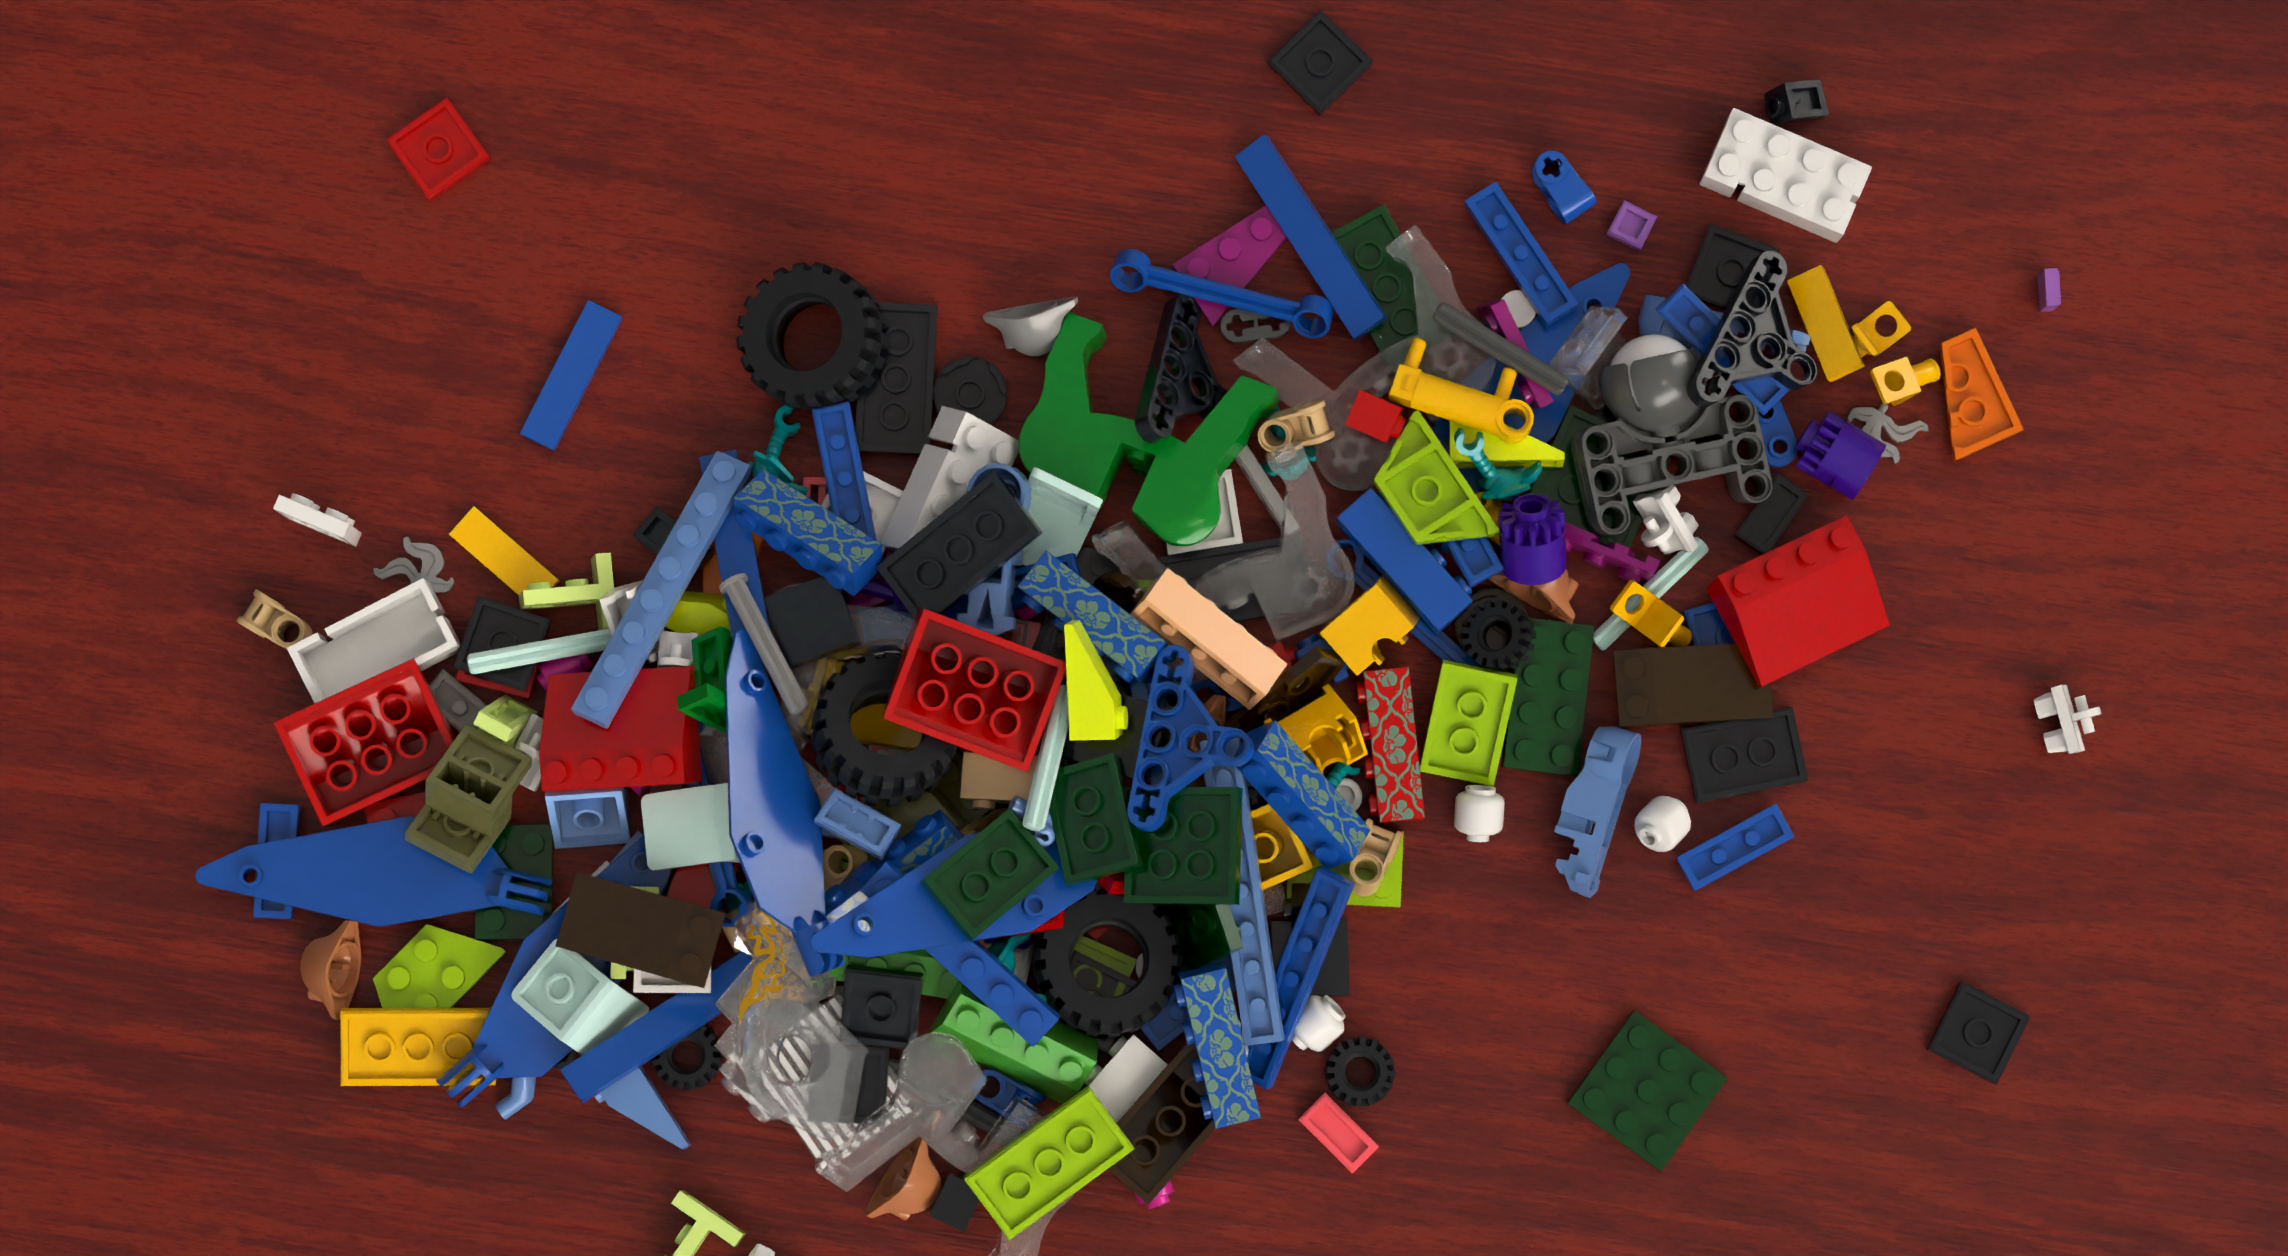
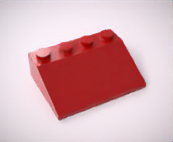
[1706,515,1890,688]
[882,608,1066,772]
[273,658,456,826]
[539,665,702,792]

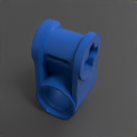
[1531,151,1597,225]
[972,1069,1046,1130]

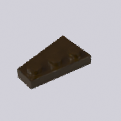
[1223,647,1346,734]

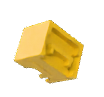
[1320,575,1420,676]
[1263,684,1368,774]

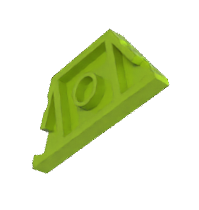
[1373,410,1500,545]
[373,924,507,1008]

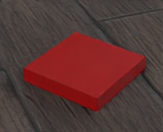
[385,97,491,202]

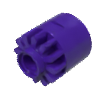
[1795,411,1886,500]
[1498,493,1567,585]

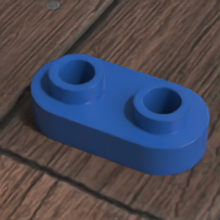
[1757,401,1798,468]

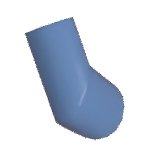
[1008,796,1055,847]
[495,1077,536,1120]

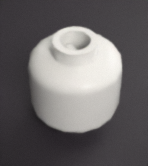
[1454,785,1505,842]
[1634,796,1691,852]
[1292,995,1346,1052]

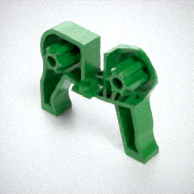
[1019,312,1280,546]

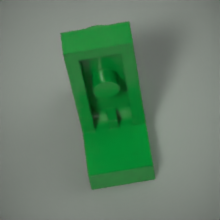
[677,626,732,734]

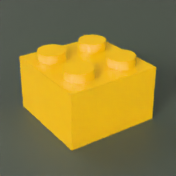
[1251,803,1319,890]

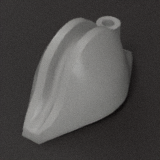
[983,296,1078,356]

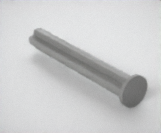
[719,573,808,715]

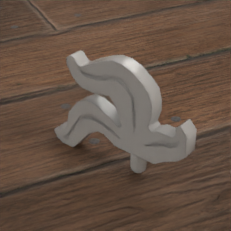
[1847,403,1929,464]
[374,536,455,593]

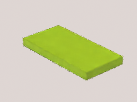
[963,1085,1135,1240]

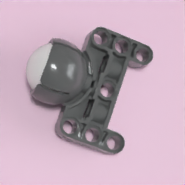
[1571,334,1772,536]

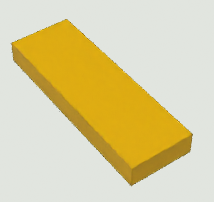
[1787,265,1865,383]
[449,506,560,595]

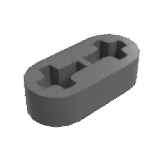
[1220,309,1291,345]

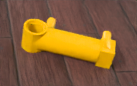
[1388,338,1534,444]

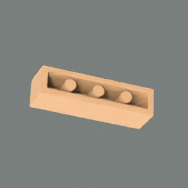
[1130,568,1287,710]

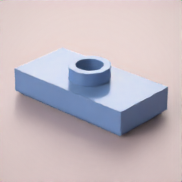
[814,788,901,860]

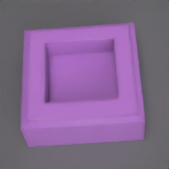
[1606,200,1657,252]
[2037,268,2061,312]

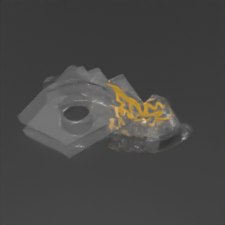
[714,906,869,1141]

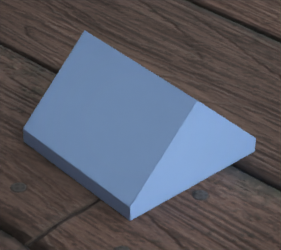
[545,787,631,849]

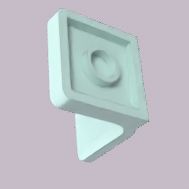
[1022,467,1103,566]
[641,783,740,870]
[511,939,649,1055]

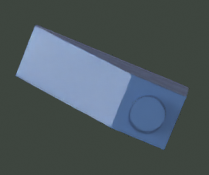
[594,1065,692,1149]

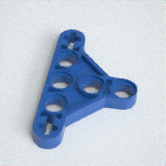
[1127,644,1254,832]

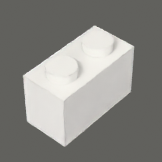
[1084,1034,1168,1122]

